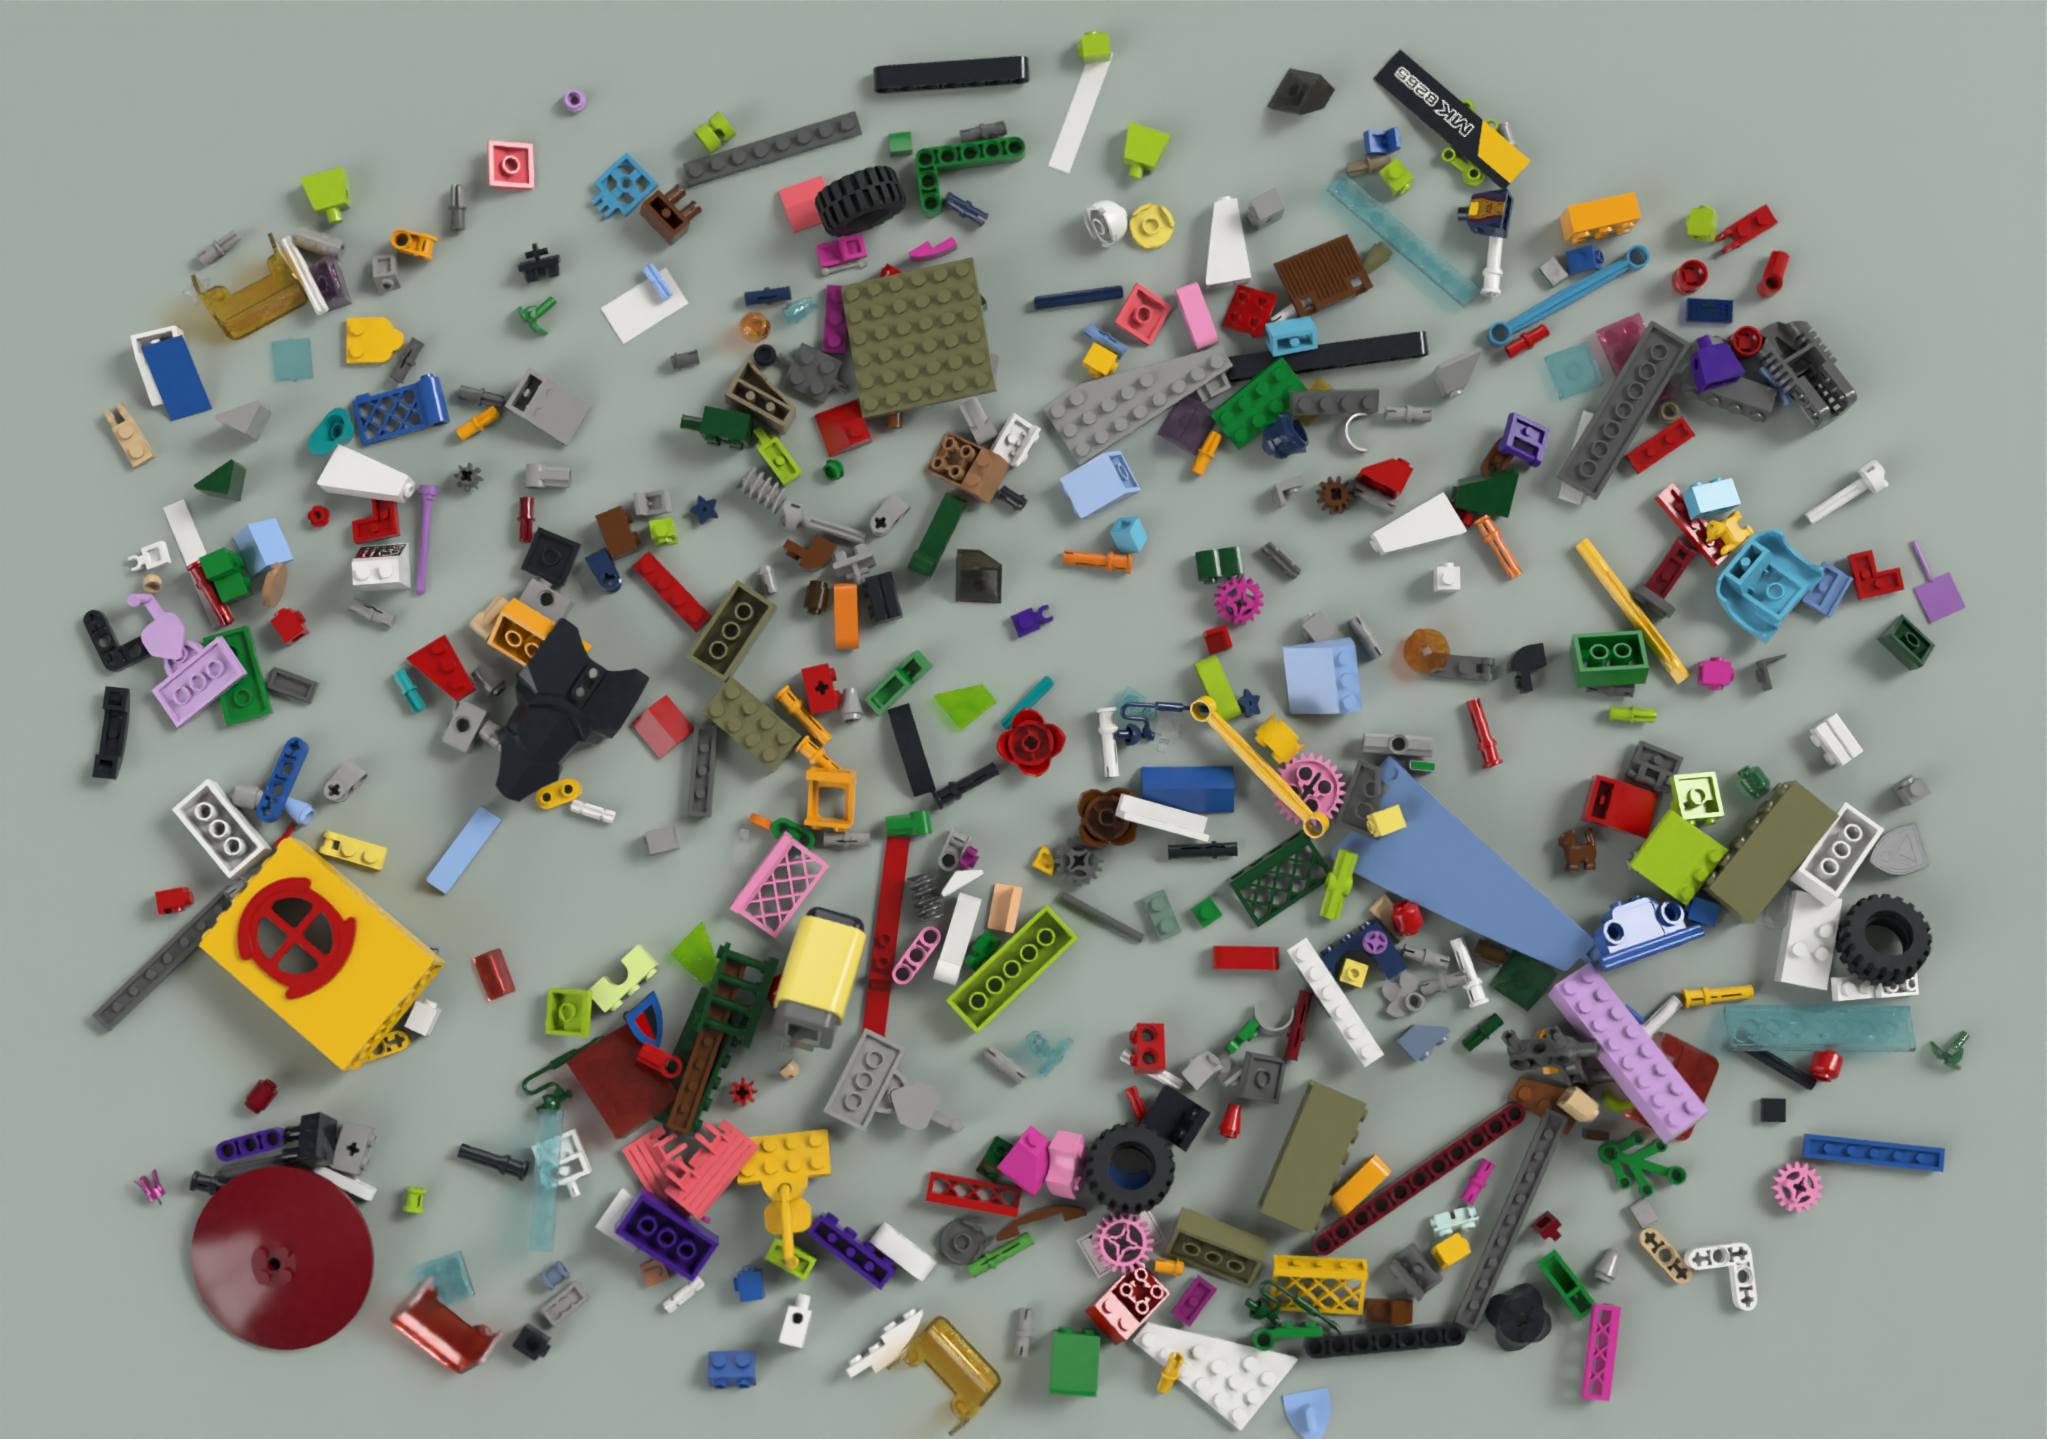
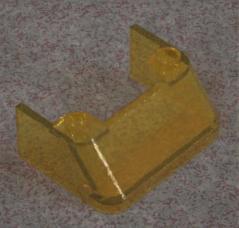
[191,232,308,340]
[886,1316,1001,1436]

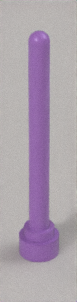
[416,485,438,595]

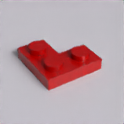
[352,499,400,545]
[1847,550,1905,600]

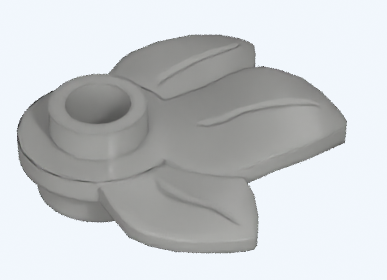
[1382,971,1426,1017]

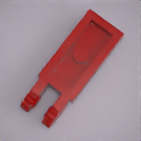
[1715,204,1778,255]

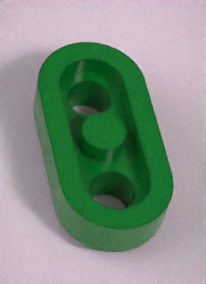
[771,818,815,851]

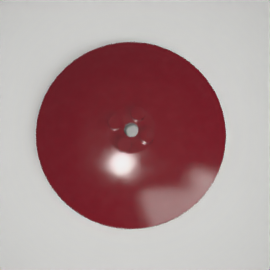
[191,1165,374,1350]

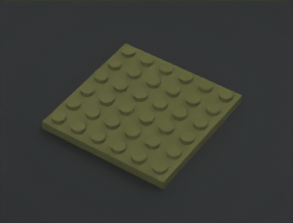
[841,257,997,420]

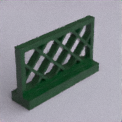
[1226,830,1330,927]

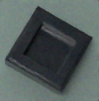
[1761,1098,1786,1122]

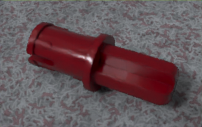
[517,497,536,543]

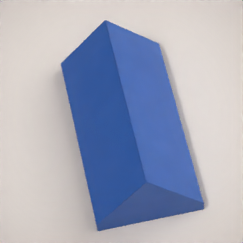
[1141,766,1235,813]

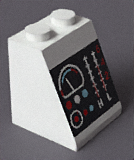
[352,543,411,592]

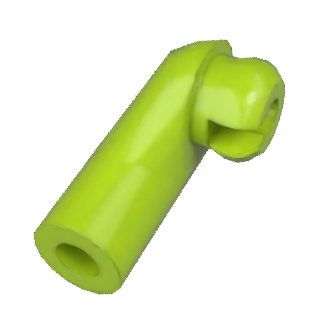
[1601,1090,1635,1112]

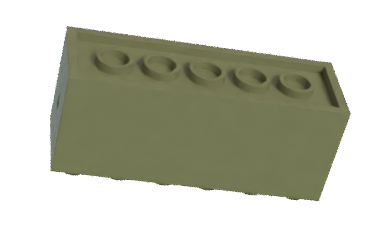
[1699,780,1839,924]
[1256,1079,1368,1234]

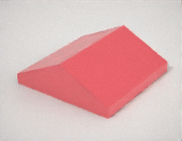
[487,140,534,191]
[779,176,825,233]
[1114,283,1172,346]

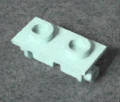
[1429,1206,1479,1238]

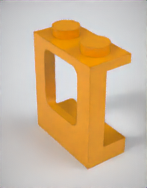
[804,766,856,832]

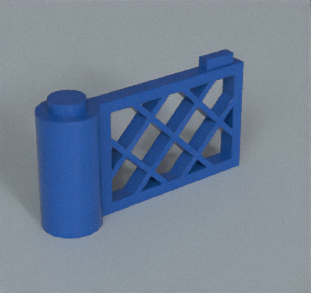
[352,374,450,446]

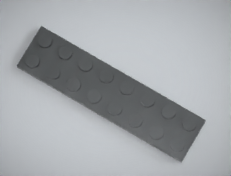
[1556,321,1691,500]

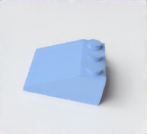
[1282,637,1362,714]

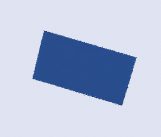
[141,335,212,421]

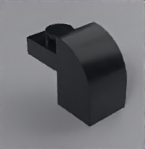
[1507,643,1547,694]

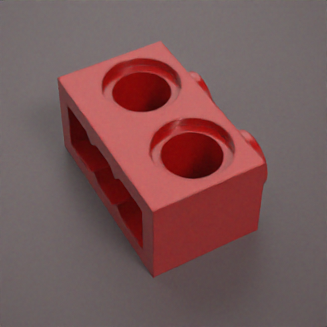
[1129,1023,1166,1074]

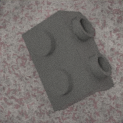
[1388,1242,1444,1301]

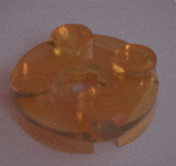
[1403,628,1451,675]

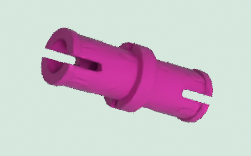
[1460,1158,1496,1206]

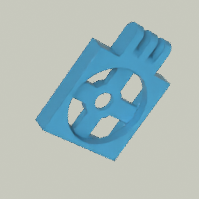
[591,152,659,219]

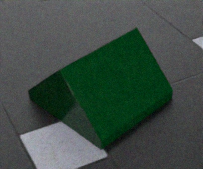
[194,459,246,501]
[1877,614,1935,671]

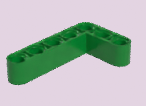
[915,137,1025,218]

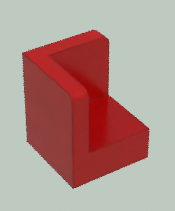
[1203,625,1233,656]

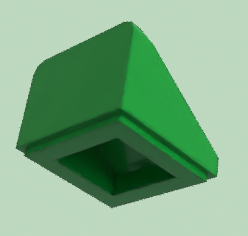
[888,132,913,157]

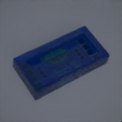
[1685,298,1733,324]

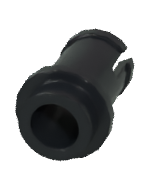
[997,485,1028,511]

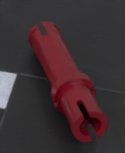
[1283,990,1313,1061]

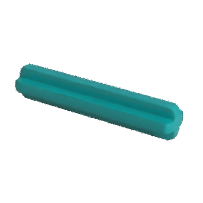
[1000,676,1054,730]

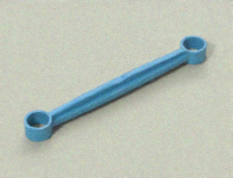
[1487,245,1650,347]

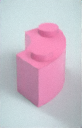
[1045,1130,1088,1200]

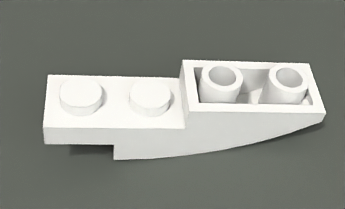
[1831,973,1919,1001]
[846,1308,923,1378]

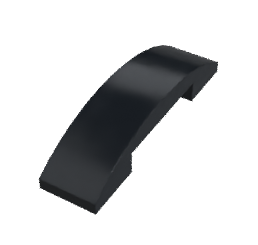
[92,686,130,780]
[887,703,936,797]

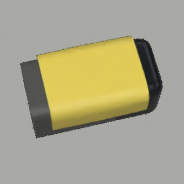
[773,907,867,1052]

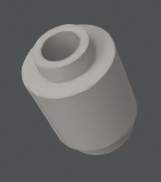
[230,783,264,810]

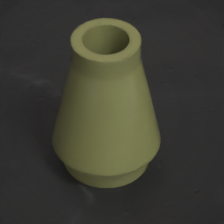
[1362,241,1393,275]

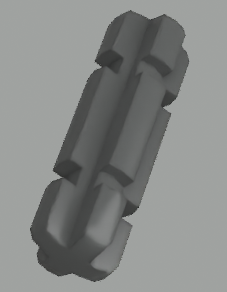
[1262,542,1301,579]

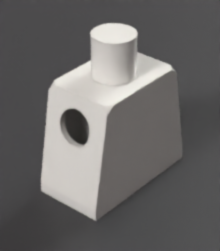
[779,1293,812,1349]

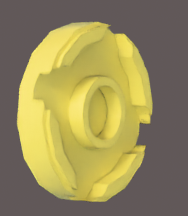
[1129,203,1174,249]

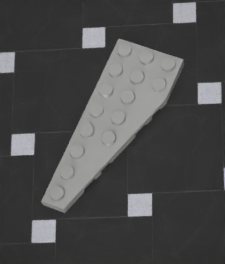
[1043,346,1233,466]

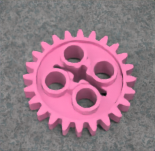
[1271,753,1346,827]

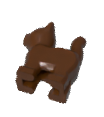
[1557,828,1597,871]

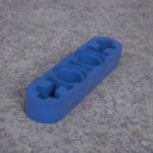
[257,737,309,823]

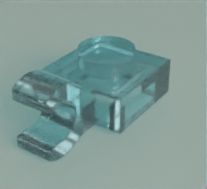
[1115,686,1157,721]

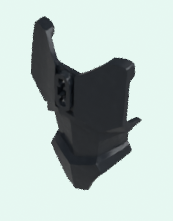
[495,618,649,801]

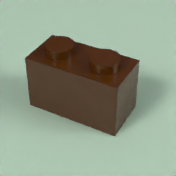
[595,506,642,561]

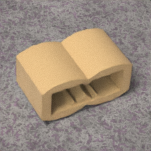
[1556,1086,1599,1122]

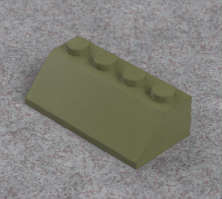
[1163,1207,1269,1288]

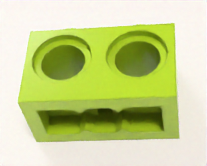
[764,1235,818,1281]

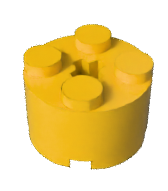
[1254,713,1306,764]

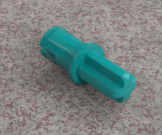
[392,669,426,714]

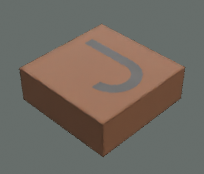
[640,1259,671,1287]

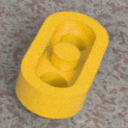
[536,778,582,809]

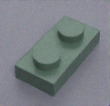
[1143,890,1182,941]

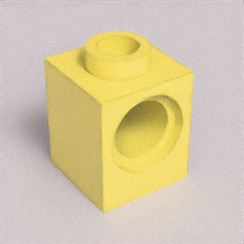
[1367,805,1406,837]
[1337,958,1369,988]

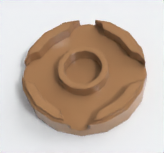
[262,562,287,608]

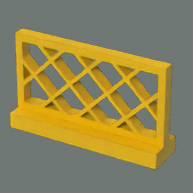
[1269,1255,1368,1315]

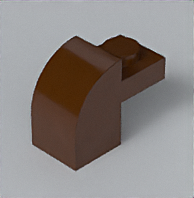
[783,534,838,572]

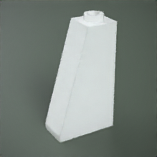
[1204,196,1251,290]
[317,444,416,503]
[1370,492,1467,555]

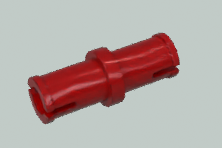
[1504,323,1550,359]

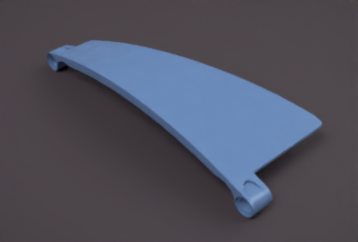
[1330,755,1602,971]

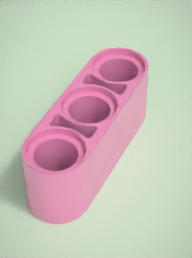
[1175,282,1219,351]
[892,927,941,985]

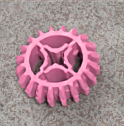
[1091,1211,1154,1274]

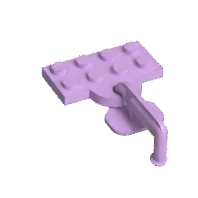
[127,593,248,728]

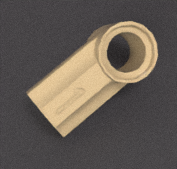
[469,594,509,642]

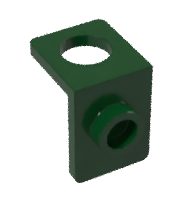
[976,1136,1013,1182]

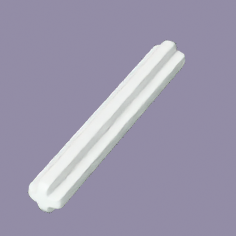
[281,236,328,315]

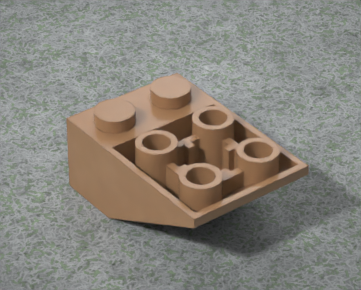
[925,431,1011,505]

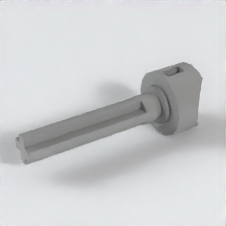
[778,499,866,544]

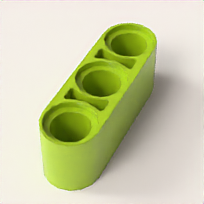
[1194,654,1242,721]

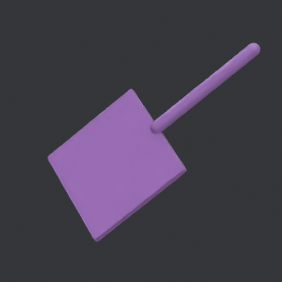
[1912,540,1965,623]

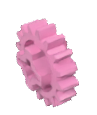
[1770,1161,1824,1213]

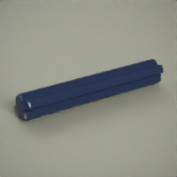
[1034,285,1123,310]

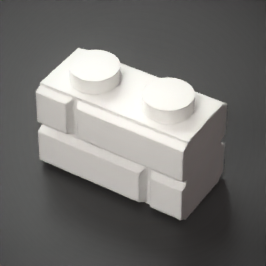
[1809,713,1863,767]

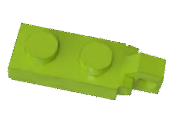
[753,426,803,486]

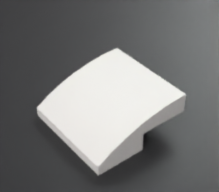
[595,1188,638,1252]

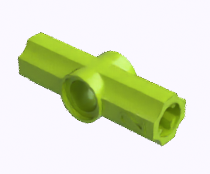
[1319,848,1358,920]

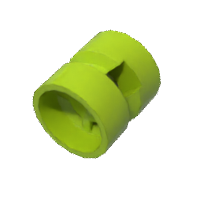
[693,111,736,154]

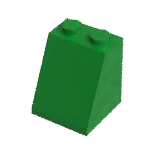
[1049,1326,1100,1397]

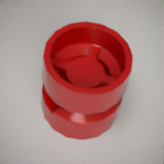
[1671,259,1708,295]
[1726,326,1762,361]

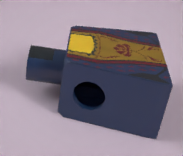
[1457,189,1514,238]

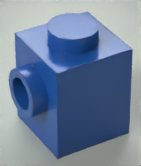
[734,1265,765,1302]

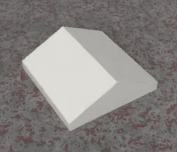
[941,870,985,897]

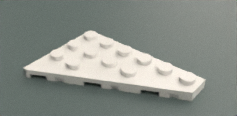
[1132,1322,1298,1431]

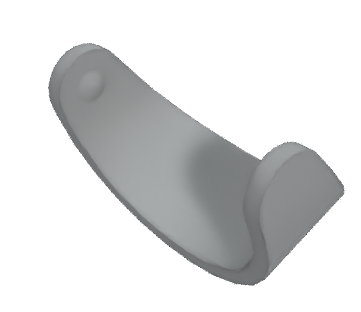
[1336,413,1369,453]
[1253,1004,1294,1037]

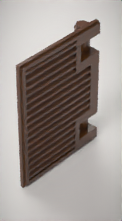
[1273,234,1373,318]

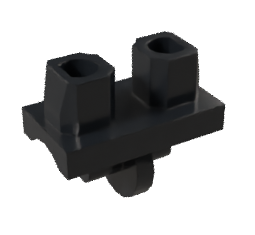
[518,243,561,283]

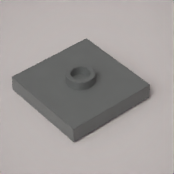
[1237,1051,1287,1104]

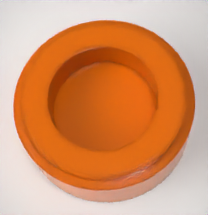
[748,813,772,831]

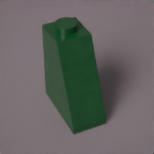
[1450,468,1519,518]

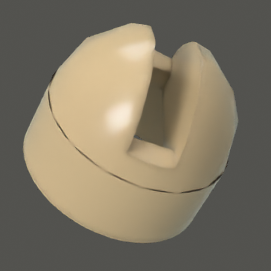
[143,573,162,594]
[779,1059,799,1080]

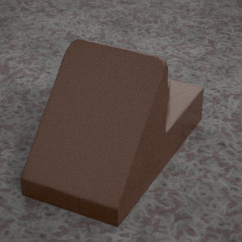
[1365,1298,1413,1325]

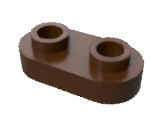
[1480,438,1516,474]

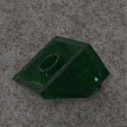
[1489,949,1557,1012]

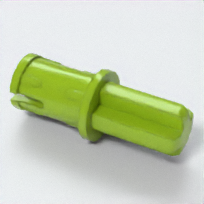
[1609,706,1656,724]

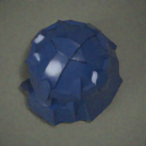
[1262,414,1309,459]

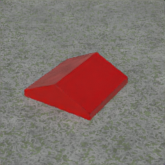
[632,695,694,759]

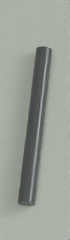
[1060,891,1145,943]

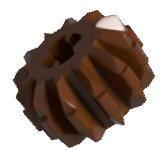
[1316,476,1355,515]

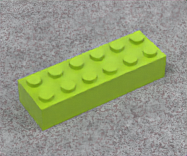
[946,905,1078,1034]

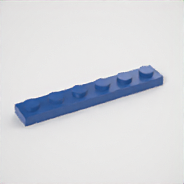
[1802,1133,1945,1172]

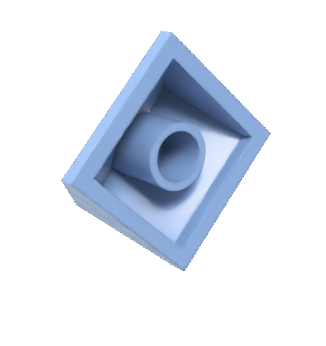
[233,518,294,579]

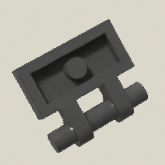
[1625,740,1684,794]

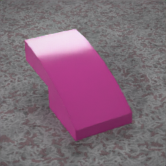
[815,234,867,269]
[909,237,957,262]

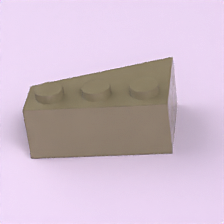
[725,357,796,436]

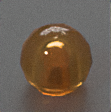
[739,311,770,343]

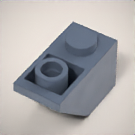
[1395,1025,1450,1062]

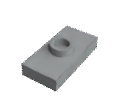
[540,1279,591,1328]

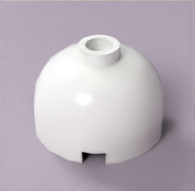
[1084,200,1127,247]

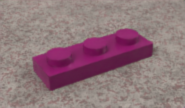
[823,285,848,355]

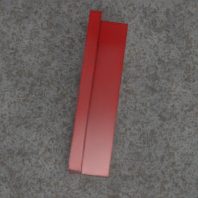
[925,1171,1022,1218]

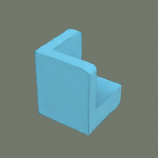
[1110,517,1148,553]

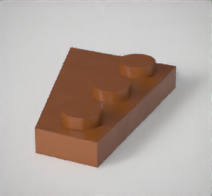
[1508,1077,1592,1135]

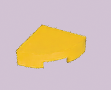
[1032,845,1055,876]

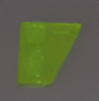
[933,684,997,731]
[671,922,718,986]

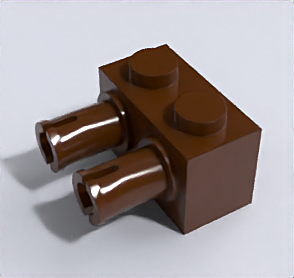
[639,184,702,246]

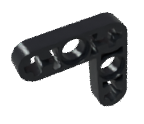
[83,610,152,672]

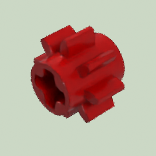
[728,1077,758,1107]

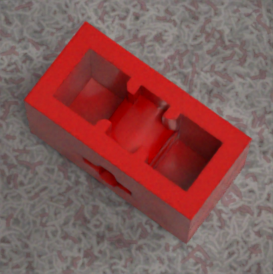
[801,663,842,715]

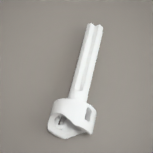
[1805,460,1889,525]

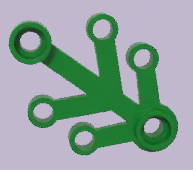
[1597,1131,1686,1197]

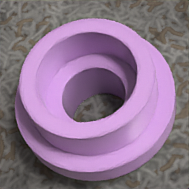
[563,89,586,112]

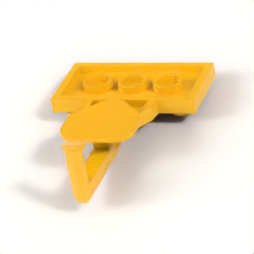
[737,1129,831,1269]

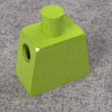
[1123,122,1170,180]
[300,167,350,225]

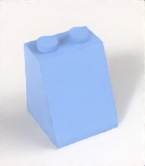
[1060,451,1141,519]

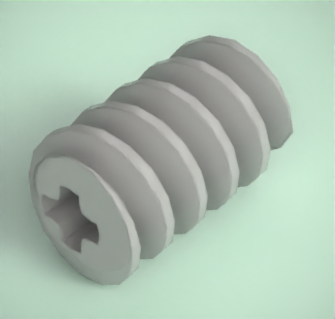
[737,467,787,514]

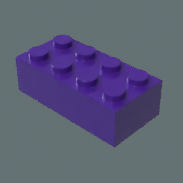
[614,1187,719,1282]

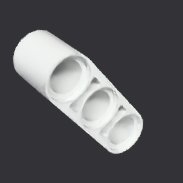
[870,1222,937,1282]

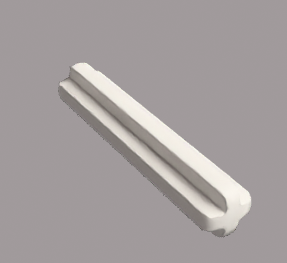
[1120,1049,1184,1091]

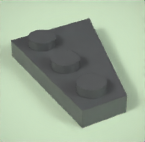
[1335,760,1382,841]

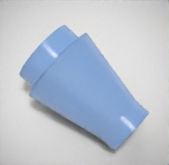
[283,797,315,825]

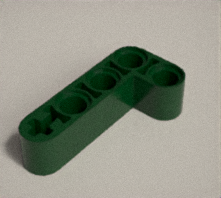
[907,492,968,581]

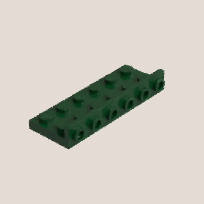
[646,987,748,1137]

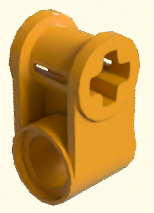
[391,229,438,261]

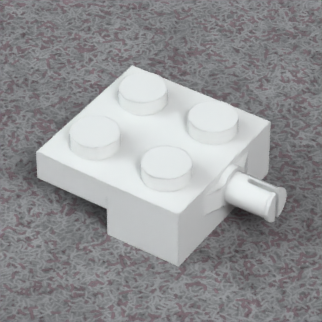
[531,1128,593,1198]

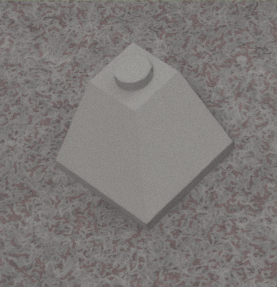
[1432,347,1482,398]

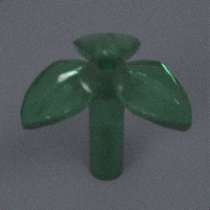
[1930,1031,1970,1070]

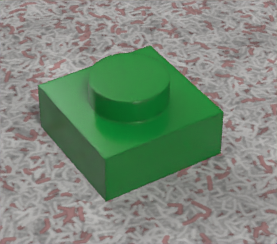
[1190,896,1222,928]

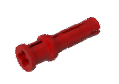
[186,560,235,627]
[1466,698,1503,769]

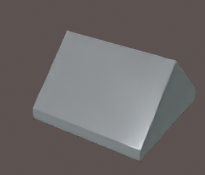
[215,400,272,441]

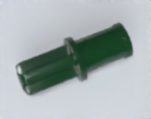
[1461,1012,1504,1052]

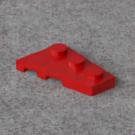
[406,634,477,702]

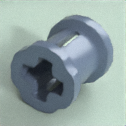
[539,1260,571,1291]

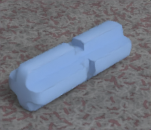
[643,263,673,301]

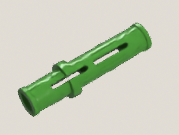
[967,1231,1035,1278]

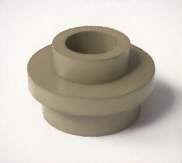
[1657,401,1680,424]

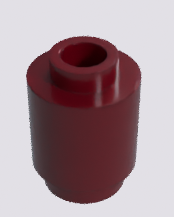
[244,1078,278,1114]

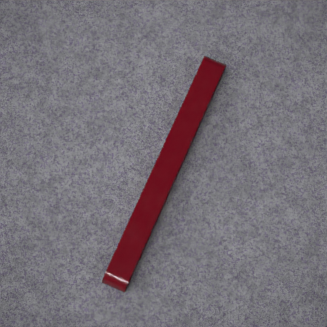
[1311,1102,1526,1256]

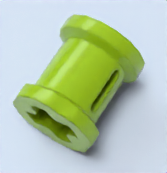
[403,1186,427,1213]

